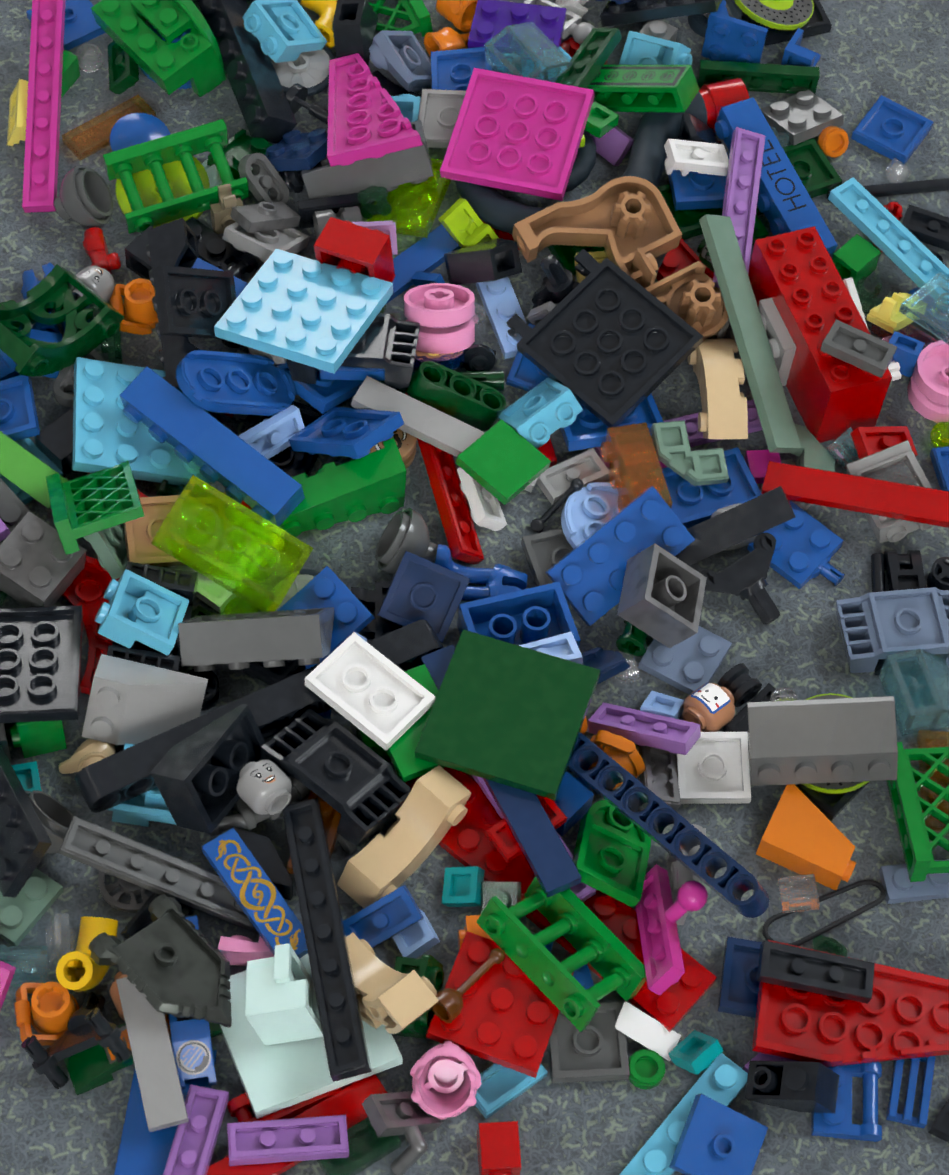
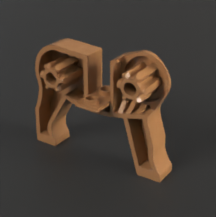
[512,176,729,339]

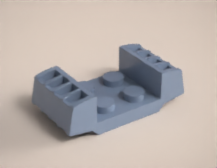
[836,587,949,673]

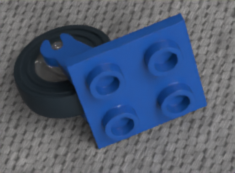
[688,0,768,63]

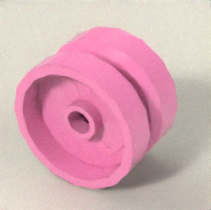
[404,283,475,354]
[908,340,949,424]

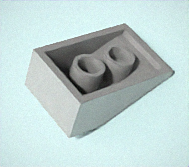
[81,654,208,745]

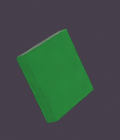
[455,419,551,505]

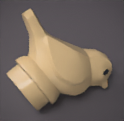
[58,739,116,774]

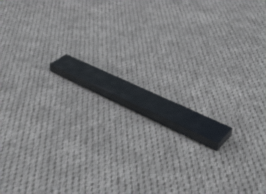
[282,798,372,1082]

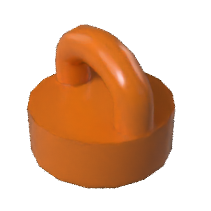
[817,126,849,158]

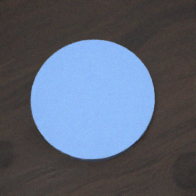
[561,482,636,549]

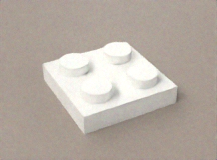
[676,732,751,804]

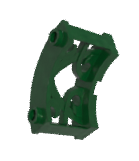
[0,264,124,377]

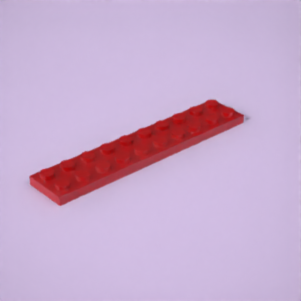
[405,767,717,1033]

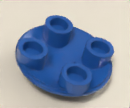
[110,113,170,152]

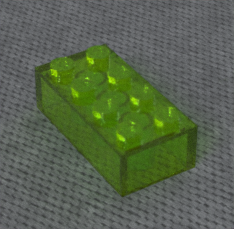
[151,475,313,612]

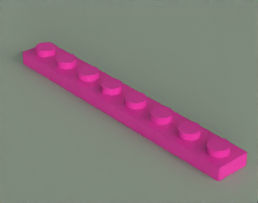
[22,0,66,213]

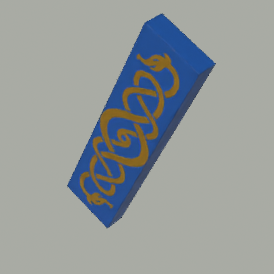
[202,827,308,959]

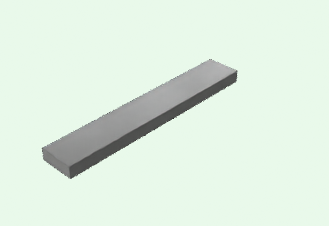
[351,376,541,493]

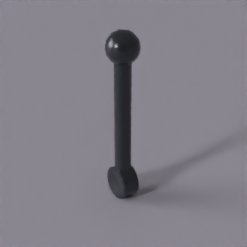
[530,478,584,532]

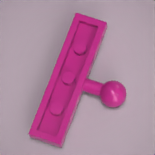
[636,864,708,996]

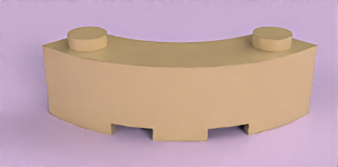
[687,339,748,439]
[337,765,471,908]
[346,933,439,1034]

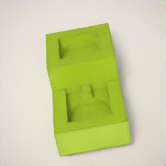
[438,198,499,248]

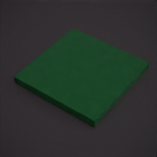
[415,629,600,800]

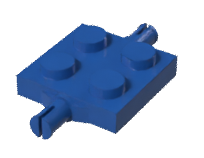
[747,501,845,589]

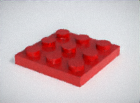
[426,931,574,1078]

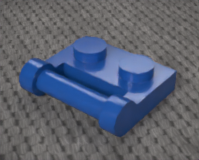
[811,1062,882,1142]

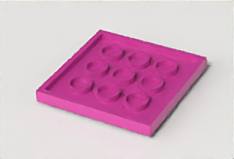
[440,68,594,201]

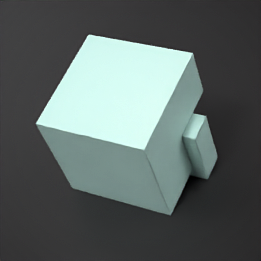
[245,943,323,1046]

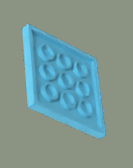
[214,249,393,374]
[72,357,210,489]

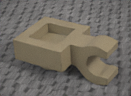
[210,183,244,234]

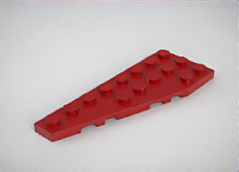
[752,940,949,1067]

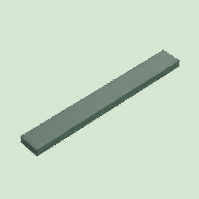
[699,214,801,453]

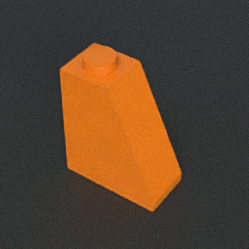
[756,784,857,890]

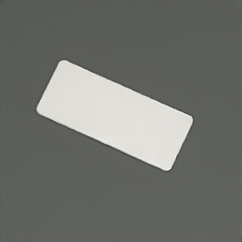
[615,1002,681,1061]

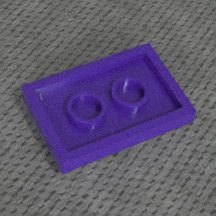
[468,0,567,60]

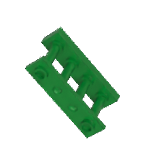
[103,119,249,234]
[476,876,647,1032]

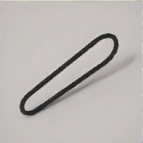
[762,880,886,946]

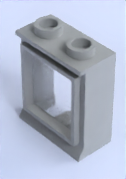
[846,440,935,543]

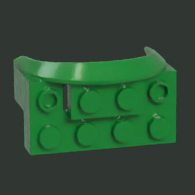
[91,0,226,97]

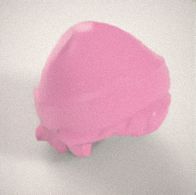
[410,1041,482,1120]

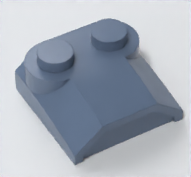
[369,30,432,92]

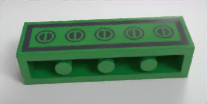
[587,65,699,113]

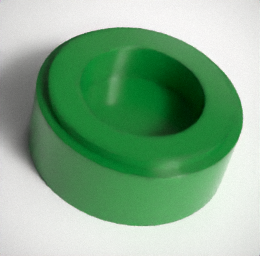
[628,1049,665,1089]

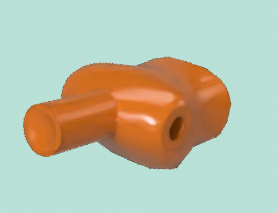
[424,27,470,56]

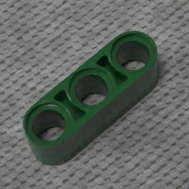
[406,361,506,431]

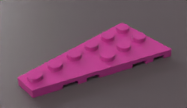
[327,53,423,167]

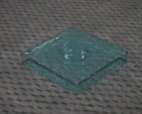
[899,272,949,345]

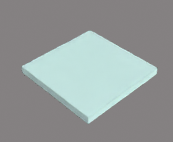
[219,934,403,1119]

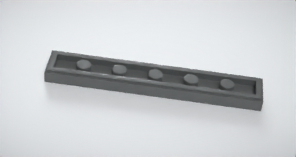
[58,816,259,934]

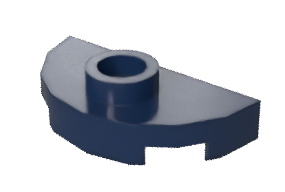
[581,647,630,684]

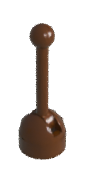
[431,948,505,1023]

